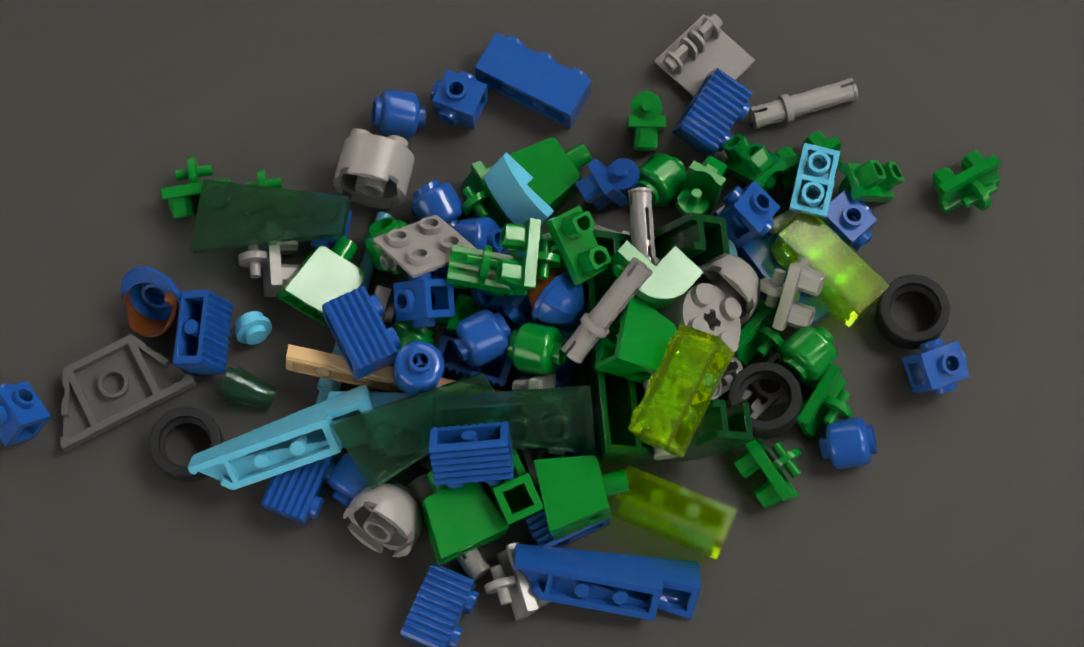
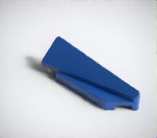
[513,544,701,621]

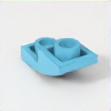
[789,143,841,219]
[483,152,554,224]

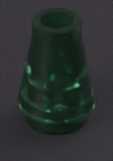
[218,366,278,409]

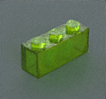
[770,213,890,327]
[628,324,734,458]
[611,465,737,560]

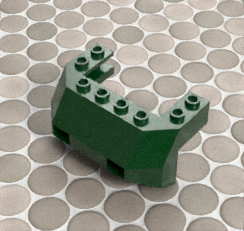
[579,212,754,465]

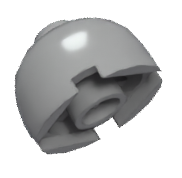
[690,254,761,326]
[343,483,423,557]

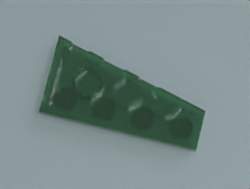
[190,179,351,254]
[330,372,504,490]
[433,385,597,456]

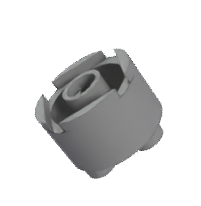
[333,128,415,209]
[656,283,742,369]

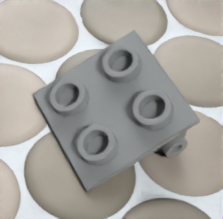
[654,14,756,97]
[373,215,476,278]

